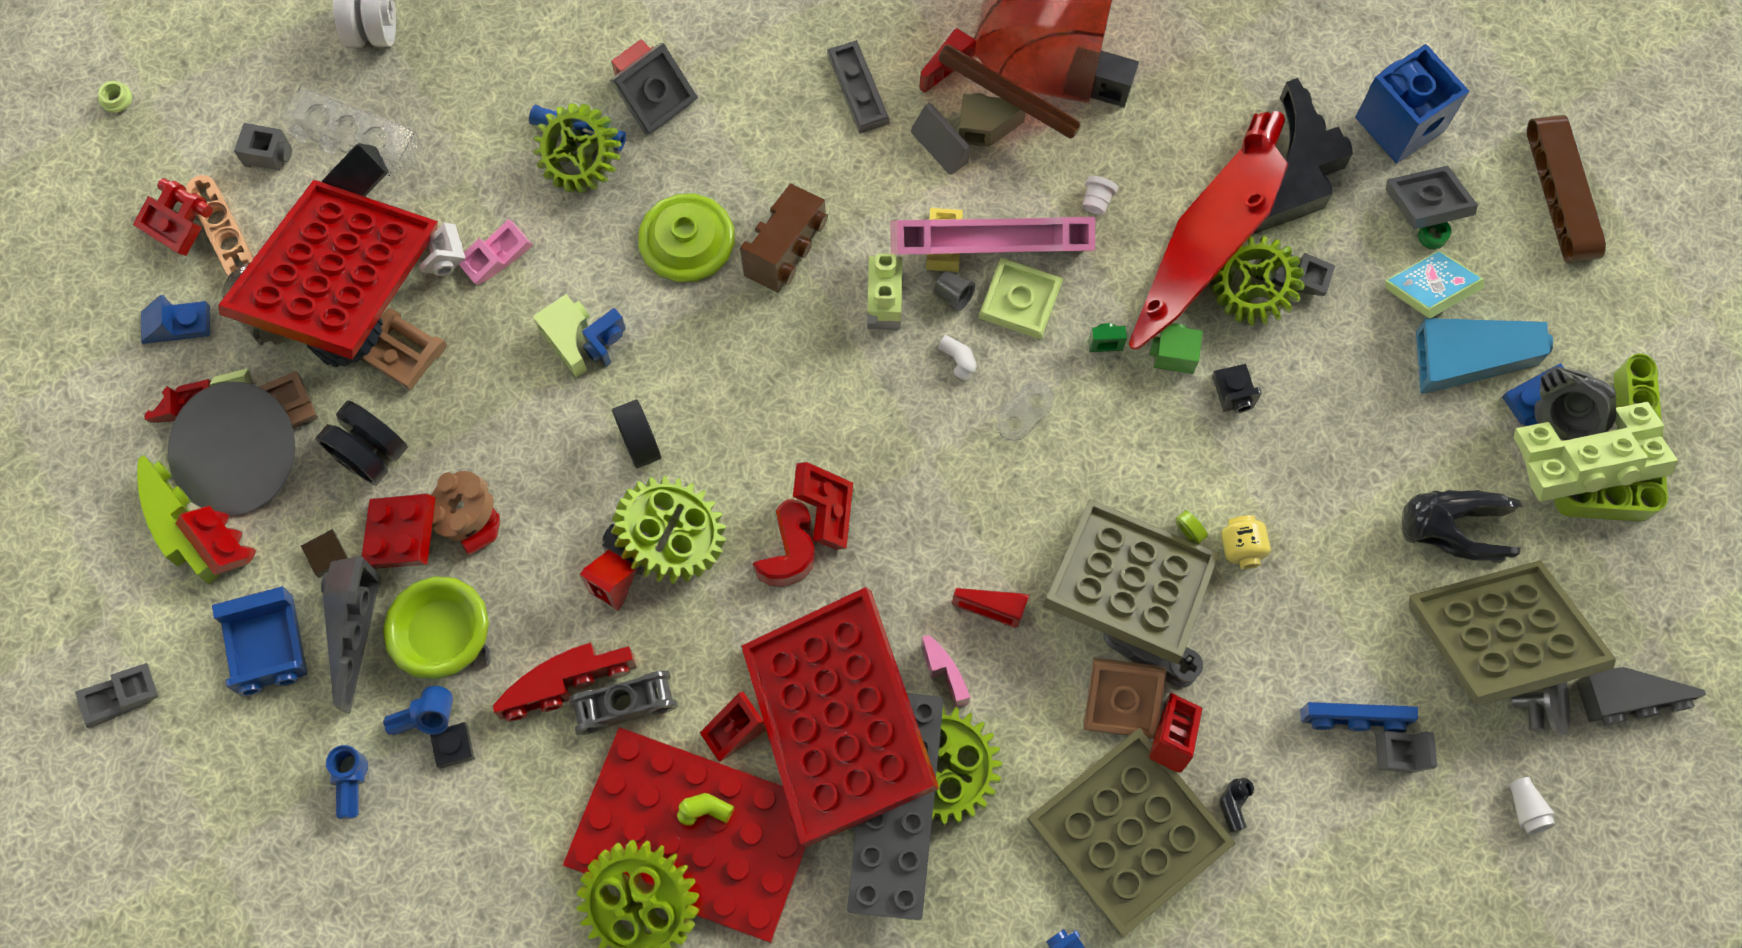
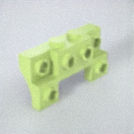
[1513,402,1678,502]

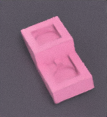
[459,219,533,285]
[921,635,970,708]

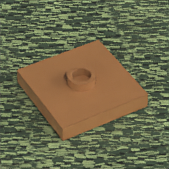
[1083,657,1166,739]

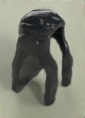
[1402,490,1523,563]

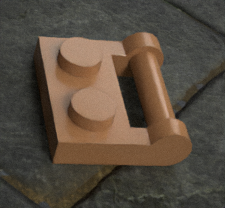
[360,308,447,391]

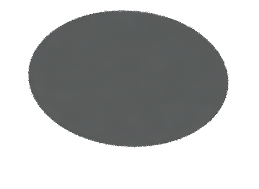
[168,382,295,515]

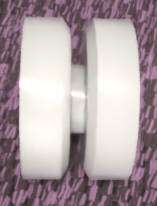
[333,0,396,48]

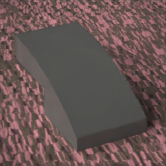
[1256,253,1335,296]
[75,663,158,728]

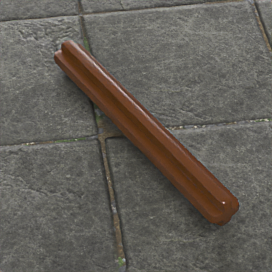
[939,45,1081,139]

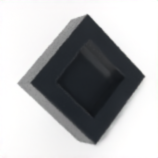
[430,722,475,769]

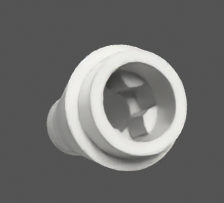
[1509,777,1556,835]

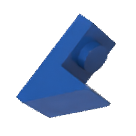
[141,295,210,344]

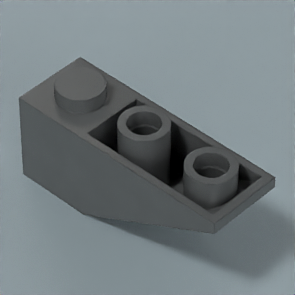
[1576,667,1706,726]

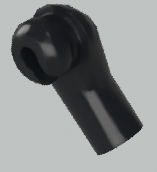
[1220,778,1254,833]

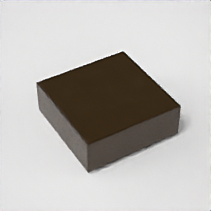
[301,529,349,578]

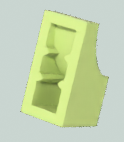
[533,294,590,378]

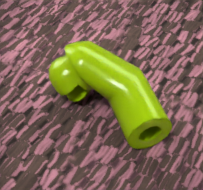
[677,793,734,826]

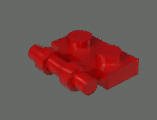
[133,178,213,256]

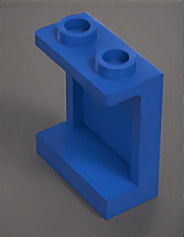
[212,586,308,696]

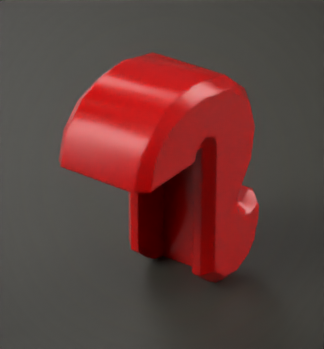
[752,499,815,587]

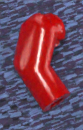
[460,508,501,556]

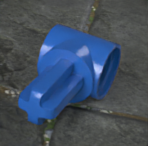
[383,686,453,735]
[326,745,368,820]

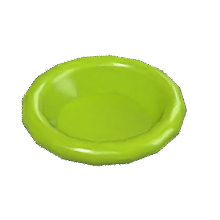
[638,193,735,282]
[383,576,489,679]

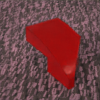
[144,379,211,423]

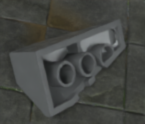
[321,556,381,714]

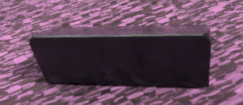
[321,143,389,197]

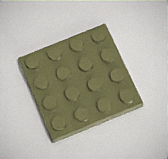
[1043,499,1219,664]
[1409,560,1616,707]
[1027,728,1236,938]

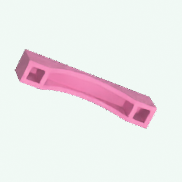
[890,217,1095,254]

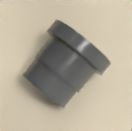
[934,271,976,311]

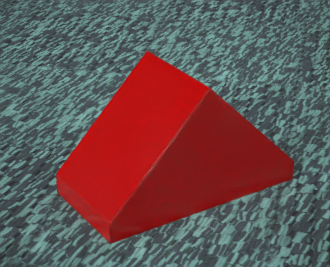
[579,550,638,611]
[699,691,766,762]

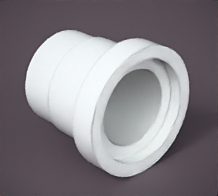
[1082,176,1118,215]

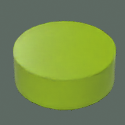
[1175,510,1208,544]

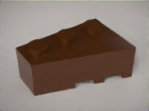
[740,183,828,293]

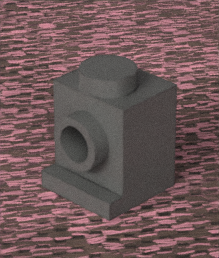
[234,123,292,171]

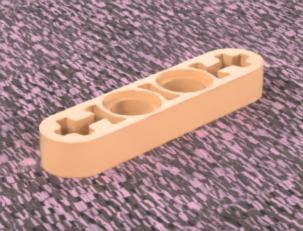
[186,175,254,283]

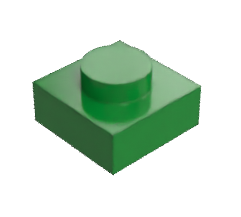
[1088,323,1127,352]

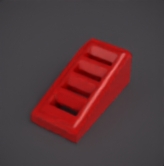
[919,28,976,93]
[952,588,1029,628]
[1149,692,1203,773]

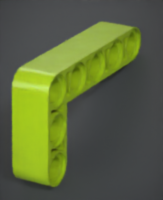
[1554,353,1668,522]

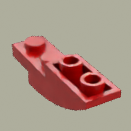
[493,642,637,722]

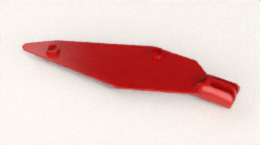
[1129,111,1288,350]

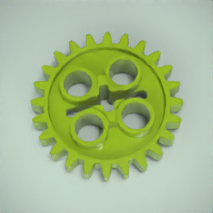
[611,476,726,584]
[932,706,1002,826]
[576,840,699,948]

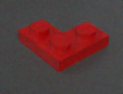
[793,461,853,550]

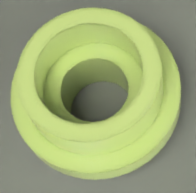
[98,81,132,113]

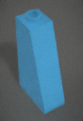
[1416,318,1553,393]

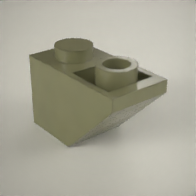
[959,93,1026,147]

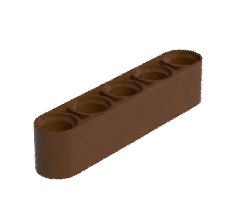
[1527,115,1606,263]

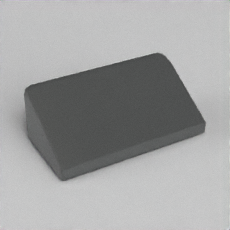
[911,103,970,175]

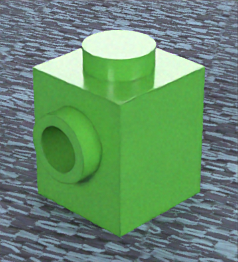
[1149,323,1203,374]

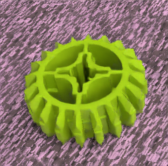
[532,103,622,193]
[1212,235,1304,326]

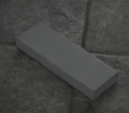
[827,40,890,133]

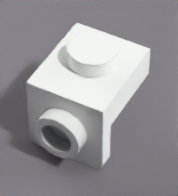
[419,223,465,276]

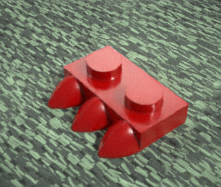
[176,506,256,575]

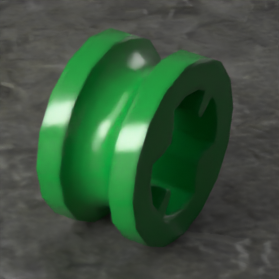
[1418,222,1452,250]

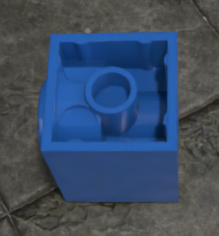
[1355,44,1470,164]

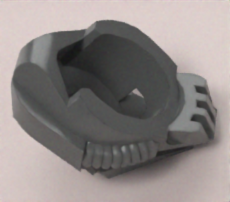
[1534,367,1616,440]

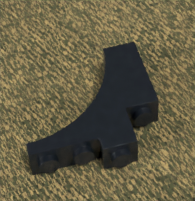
[1254,78,1353,234]

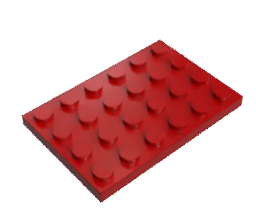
[218,179,438,359]
[741,587,939,847]
[563,727,806,943]

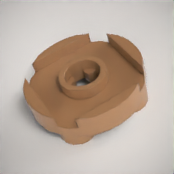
[431,471,494,541]

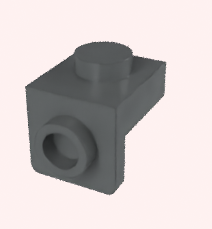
[1375,731,1437,773]

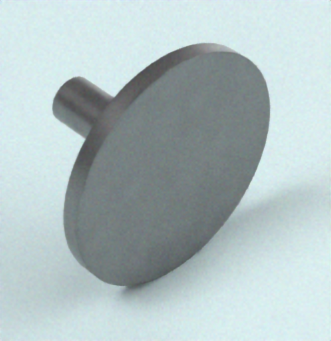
[1512,682,1570,735]

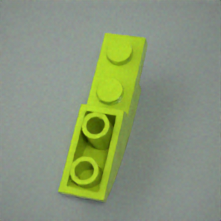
[137,455,220,584]

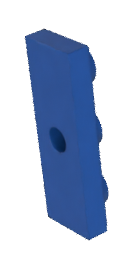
[1300,702,1418,733]

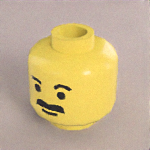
[1221,515,1271,569]

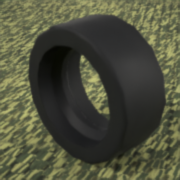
[612,399,662,469]

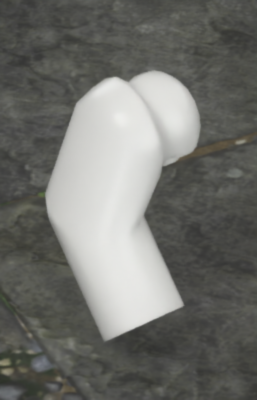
[938,335,977,380]

